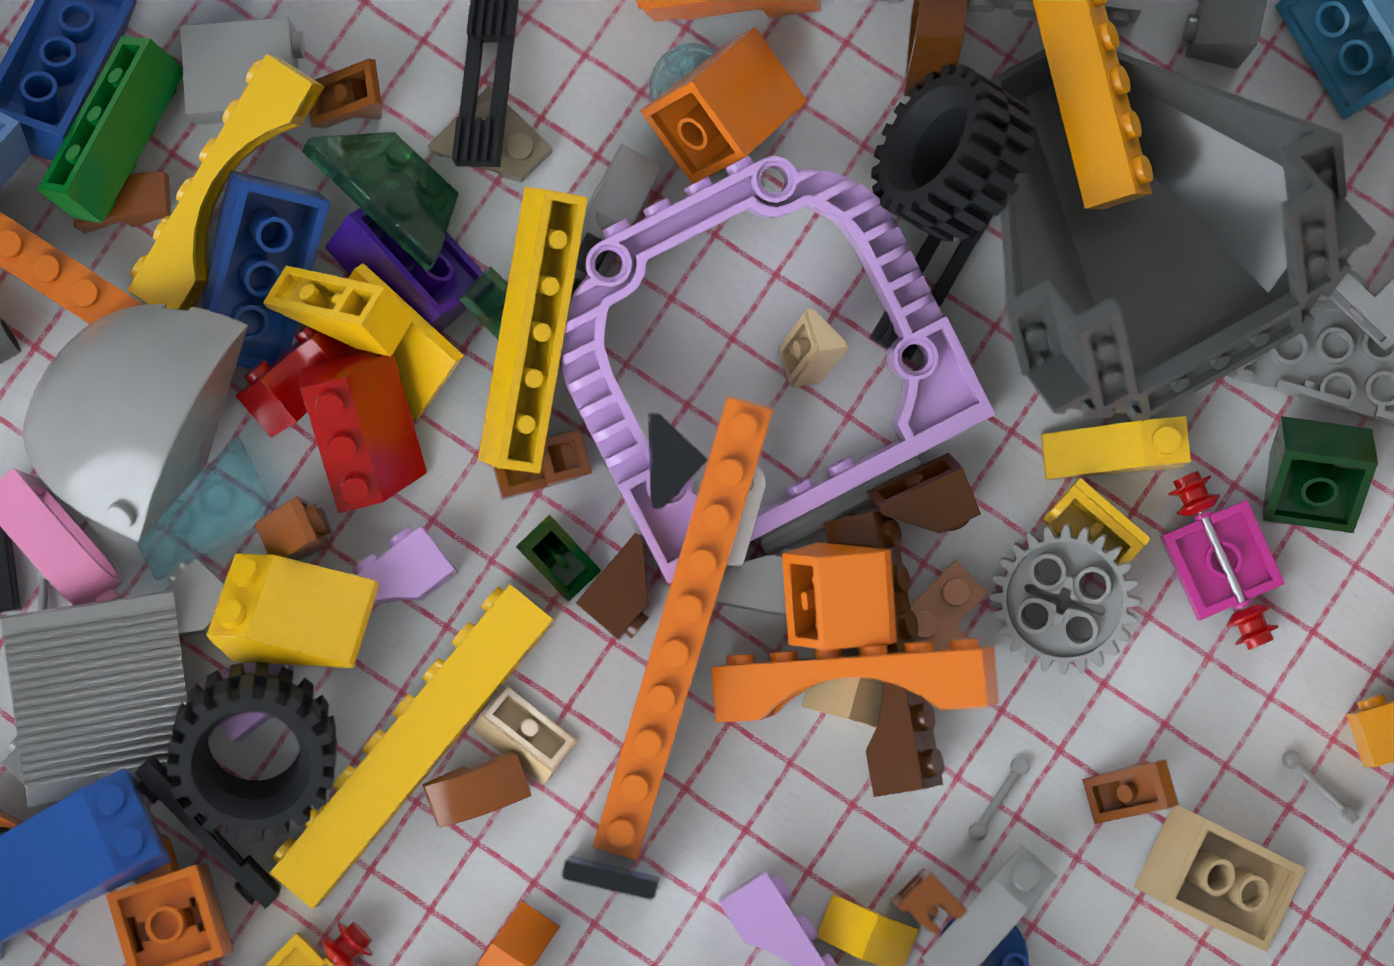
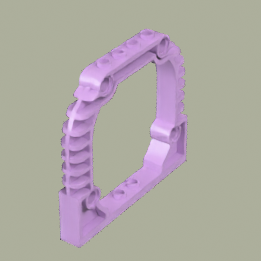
[560,156,996,584]

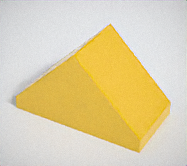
[817,894,919,966]

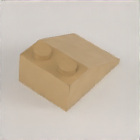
[1134,805,1307,952]

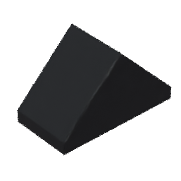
[648,413,708,509]

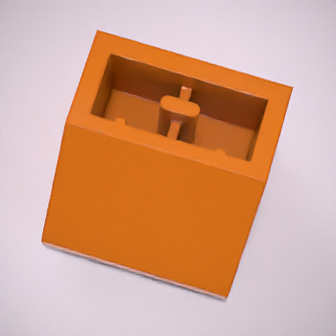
[782,542,897,650]

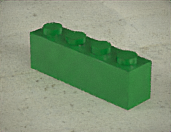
[37,36,183,223]

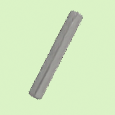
[757,456,922,555]

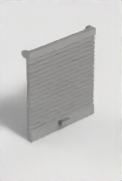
[0,588,187,807]

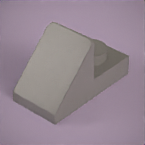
[1328,269,1394,350]

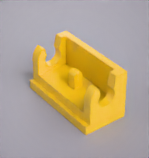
[1041,478,1151,564]

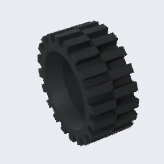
[871,64,1034,242]
[167,662,337,842]

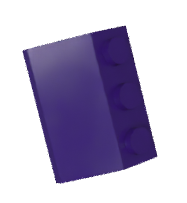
[325,185,494,333]

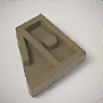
[427,86,553,183]

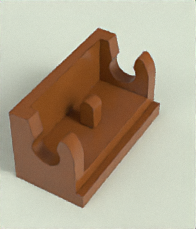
[891,868,968,933]

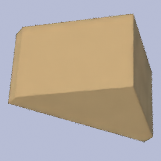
[802,677,884,728]

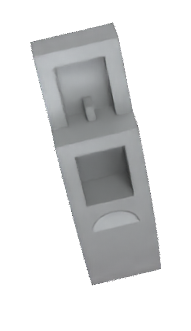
[570,143,662,299]

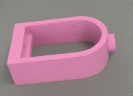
[0,468,123,605]

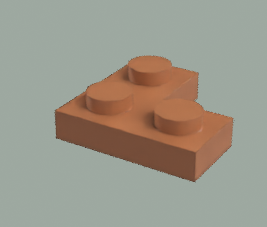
[910,560,988,650]

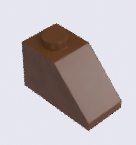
[866,452,981,534]
[576,533,649,641]

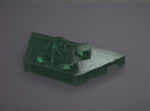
[301,132,459,272]

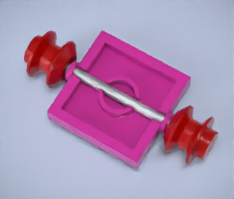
[1160,471,1285,650]

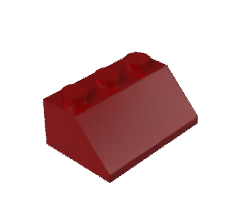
[300,352,427,513]

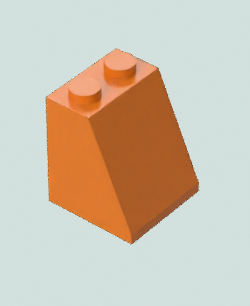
[640,27,807,185]

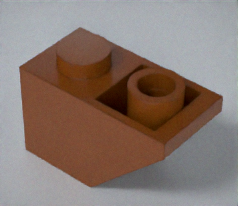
[255,496,332,561]

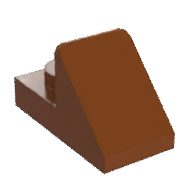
[309,58,382,129]
[1082,759,1179,824]

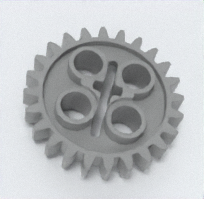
[989,523,1142,675]

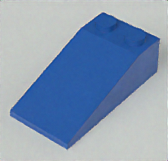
[0,0,137,161]
[202,170,330,369]
[0,768,172,944]

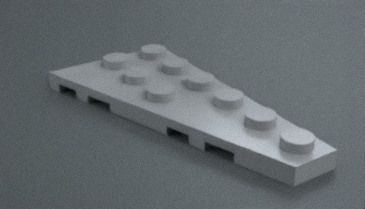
[1225,300,1394,425]

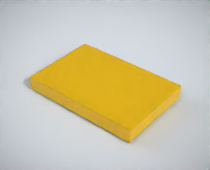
[348,263,464,420]

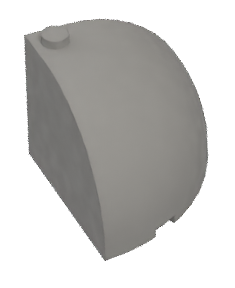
[23,304,248,542]

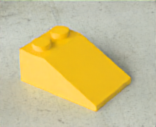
[206,554,380,668]

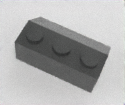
[1182,0,1267,69]

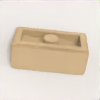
[778,308,849,388]
[473,685,578,785]

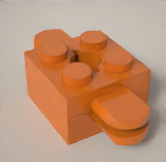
[105,833,234,966]

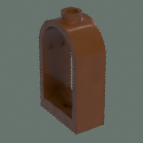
[904,0,968,96]

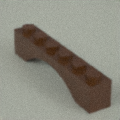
[824,511,944,797]

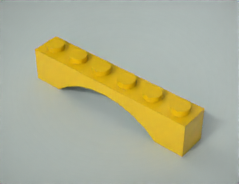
[127,54,324,311]

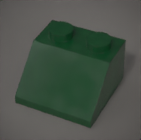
[1262,416,1378,533]

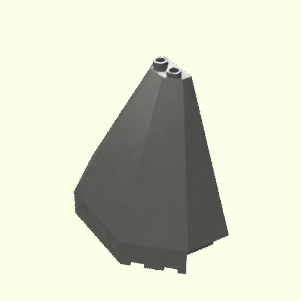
[993,49,1376,421]

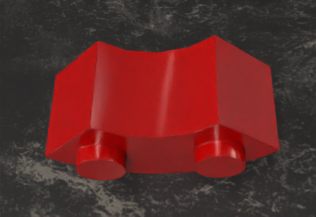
[235,325,368,438]

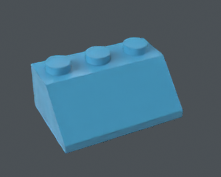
[1274,0,1394,119]

